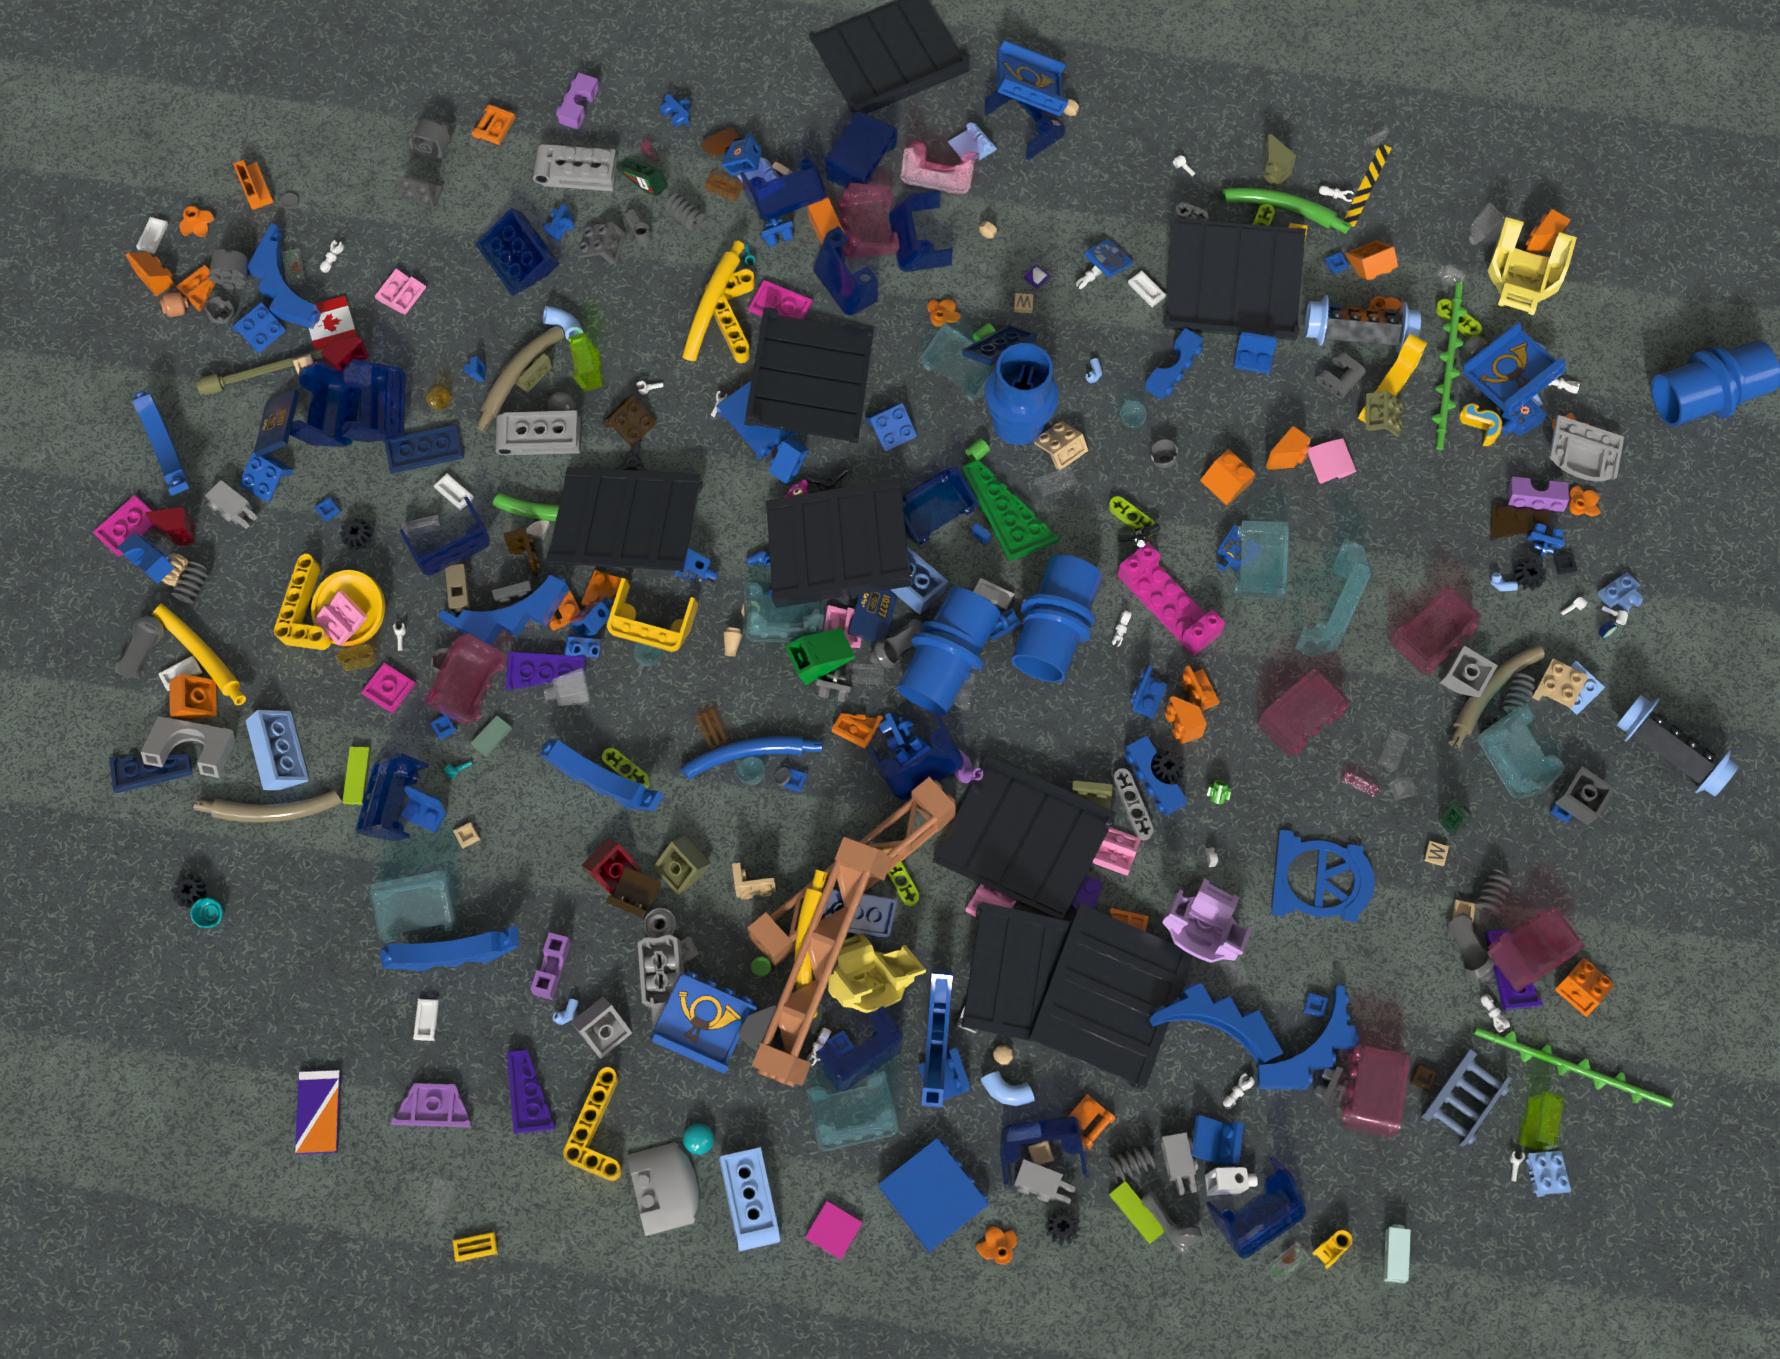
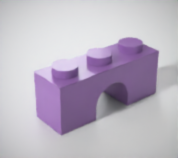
[556,73,599,130]
[1508,477,1569,512]
[530,932,571,1000]

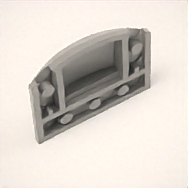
[1549,415,1624,482]
[627,1142,699,1236]

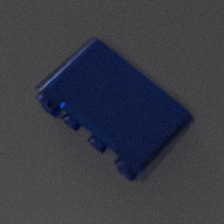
[813,226,878,315]

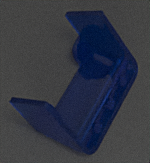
[984,91,1065,160]
[740,149,826,220]
[889,190,953,272]
[399,497,490,576]
[867,709,964,800]
[356,753,429,841]
[1000,1116,1090,1190]
[1206,1156,1306,1259]

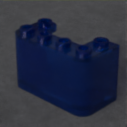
[825,111,897,197]
[815,1006,902,1091]

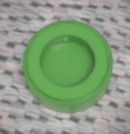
[751,956,771,977]

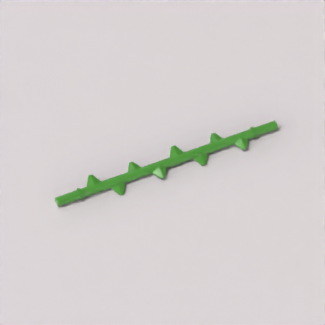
[1432,282,1467,450]
[1474,1027,1674,1108]

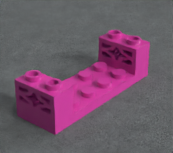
[1117,542,1225,656]

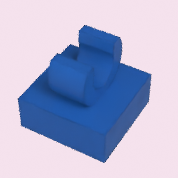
[464,357,486,382]

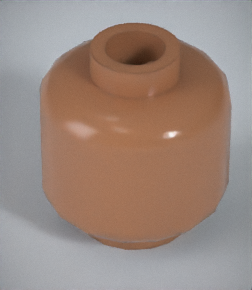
[160,292,189,317]

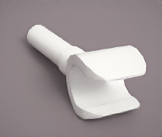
[1173,156,1195,176]
[636,381,663,395]
[711,391,727,417]
[1560,597,1588,615]
[1602,606,1628,625]
[393,623,406,651]
[1510,1151,1525,1182]

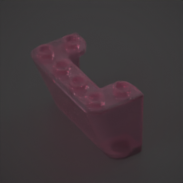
[838,183,900,260]

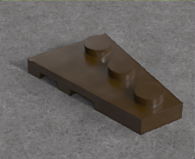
[1490,504,1549,541]

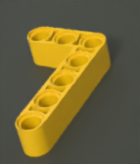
[705,269,755,363]
[1358,333,1427,423]
[274,554,332,650]
[563,1067,622,1181]

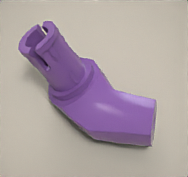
[946,747,983,783]

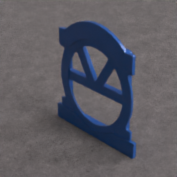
[1271,830,1375,922]

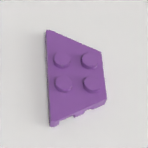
[391,1083,472,1127]

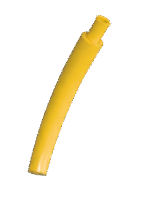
[682,241,745,361]
[151,603,246,705]
[795,870,828,1018]

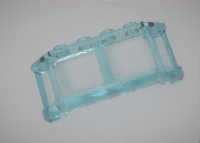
[1294,539,1373,659]

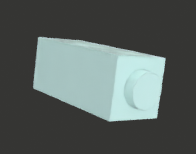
[1383,1224,1411,1283]

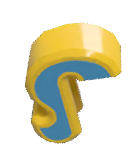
[1460,403,1502,446]

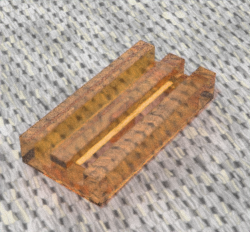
[704,173,744,202]
[695,709,728,750]

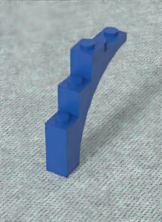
[922,970,953,1107]
[1149,983,1283,1065]
[1257,986,1359,1090]

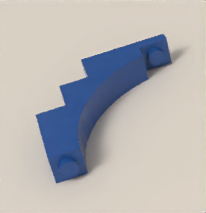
[247,223,321,329]
[132,390,189,496]
[438,575,570,648]
[539,739,664,812]
[380,926,519,971]

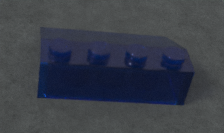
[475,207,560,296]

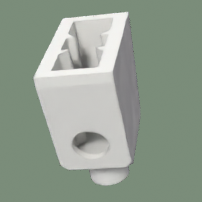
[1205,1167,1257,1196]

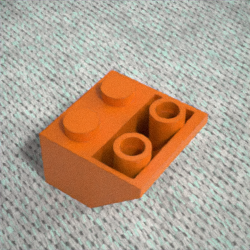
[1526,209,1571,254]
[1165,696,1207,744]

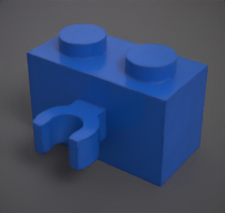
[768,437,809,484]

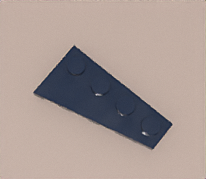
[109,754,193,794]

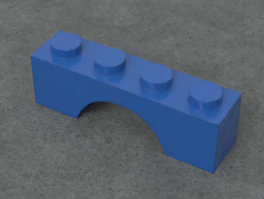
[1145,328,1204,400]
[117,532,174,584]
[1125,736,1187,817]

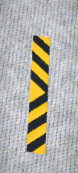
[1344,144,1391,227]

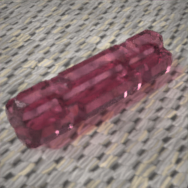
[1341,771,1379,797]

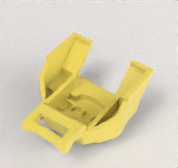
[1487,217,1577,315]
[828,933,926,1013]

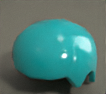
[190,898,224,928]
[683,1123,715,1155]

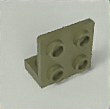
[501,347,552,393]
[1366,391,1403,437]
[1072,781,1113,809]

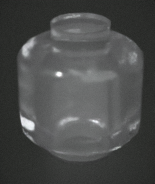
[1437,262,1466,289]

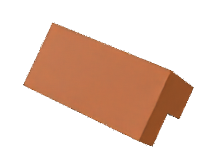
[233,160,273,210]
[808,198,845,252]

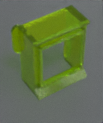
[568,333,603,392]
[1518,1091,1566,1152]

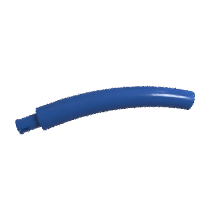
[679,735,823,780]

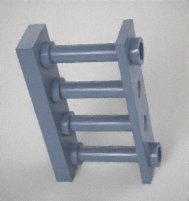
[1422,1049,1511,1147]

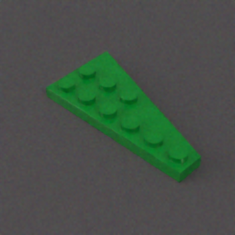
[961,460,1060,562]

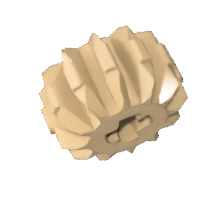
[161,553,189,586]

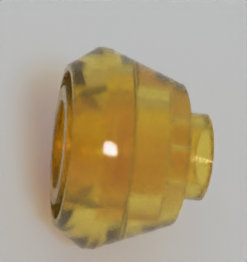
[426,386,450,411]

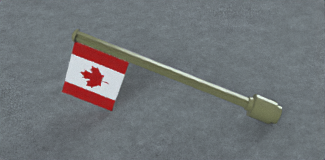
[196,296,357,396]

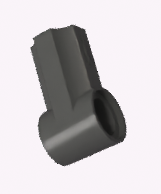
[624,209,651,246]

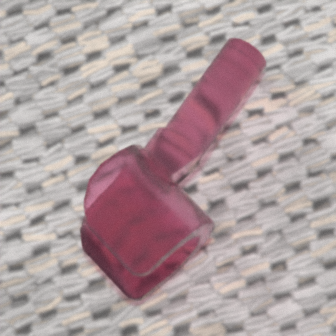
[640,140,660,163]

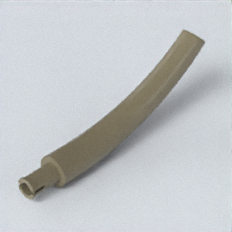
[475,325,564,433]
[1449,644,1544,748]
[194,790,343,823]

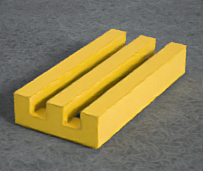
[452,1232,498,1262]

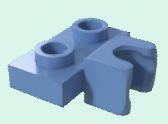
[1597,572,1643,614]

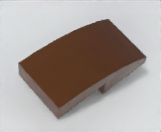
[701,127,742,156]

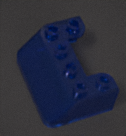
[340,359,406,443]
[290,361,361,447]

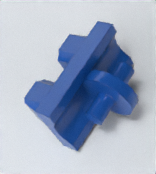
[660,94,691,127]
[543,204,575,242]
[760,216,793,248]
[1527,524,1565,557]
[989,608,1022,641]
[564,635,601,658]
[879,713,913,750]
[894,735,931,771]

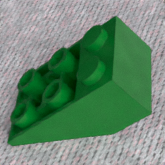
[785,628,856,685]

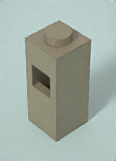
[445,564,471,616]

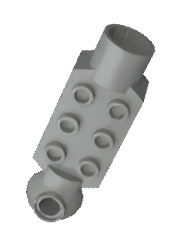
[638,908,684,1029]

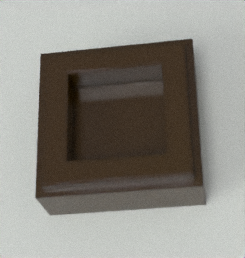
[1410,1064,1438,1092]

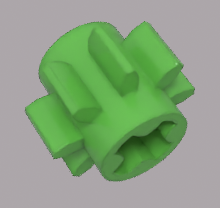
[1207,780,1231,804]

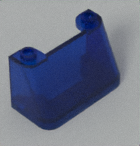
[902,466,980,545]

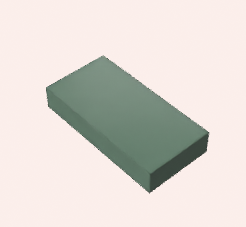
[471,716,512,757]

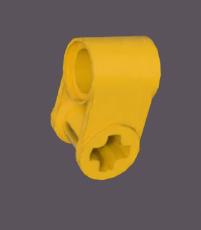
[1312,1230,1352,1269]

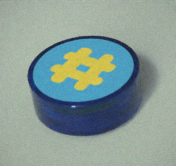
[1598,621,1618,639]

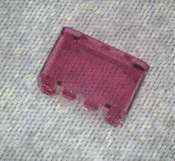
[900,140,980,194]
[1390,585,1482,675]
[424,633,507,726]
[1257,667,1349,758]
[1487,907,1585,993]
[1341,1043,1410,1139]

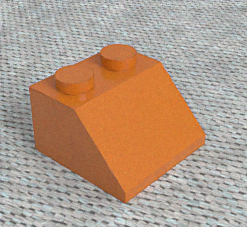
[1346,240,1398,280]
[126,252,174,297]
[1265,426,1311,470]
[1200,449,1255,506]
[169,674,217,720]

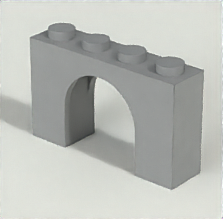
[141,716,235,778]

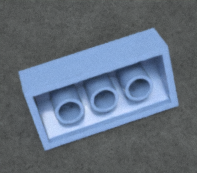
[246,710,309,790]

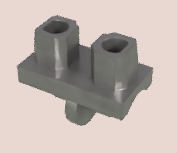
[816,669,853,702]
[1314,1066,1352,1108]

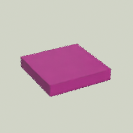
[361,662,416,714]
[805,1201,863,1260]

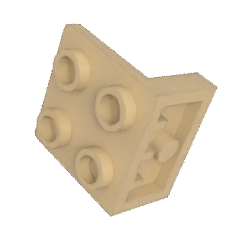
[1033,421,1088,471]
[1532,658,1588,708]
[732,863,776,899]

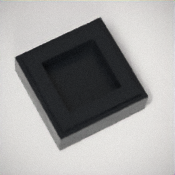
[1553,553,1578,575]

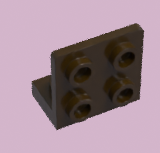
[601,395,657,447]
[503,528,540,577]
[606,867,661,918]

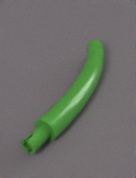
[1222,188,1352,234]
[493,493,559,521]

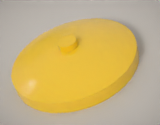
[311,570,385,646]

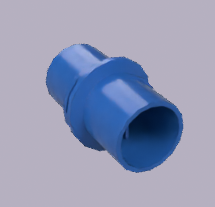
[1651,340,1780,427]
[985,343,1059,445]
[1011,554,1103,683]
[896,587,1001,716]

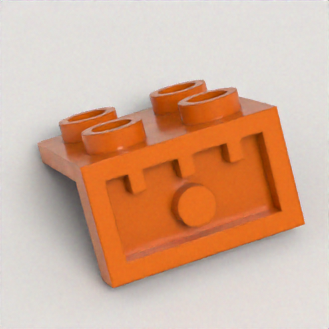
[1180,665,1219,711]
[1555,958,1614,1017]

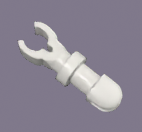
[1319,186,1354,202]
[320,240,344,273]
[1076,266,1102,289]
[1549,378,1580,393]
[1112,610,1131,647]
[1481,994,1510,1032]
[806,1027,831,1066]
[1223,1073,1255,1109]

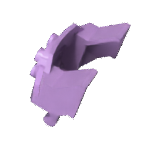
[1162,879,1252,963]

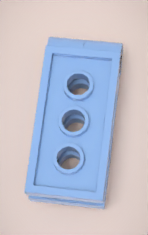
[719,1147,780,1251]

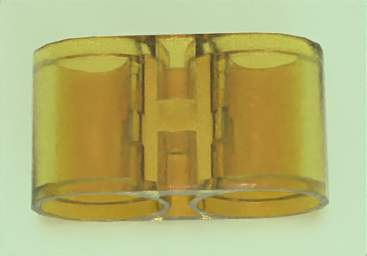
[337,645,377,671]

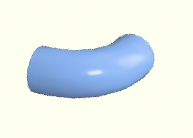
[543,306,583,342]
[981,1071,1035,1106]

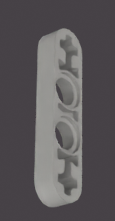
[1113,768,1154,840]

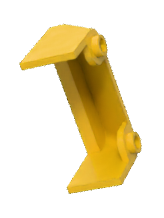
[607,578,698,652]

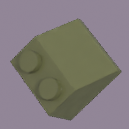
[1263,134,1296,187]
[653,836,711,896]

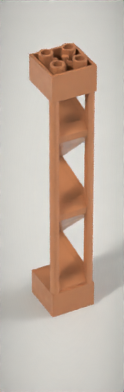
[748,777,956,967]
[752,837,893,1087]

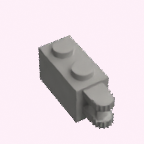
[205,480,257,529]
[1160,1132,1198,1195]
[1014,1160,1076,1204]

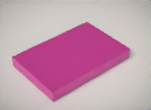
[748,280,812,319]
[93,495,153,557]

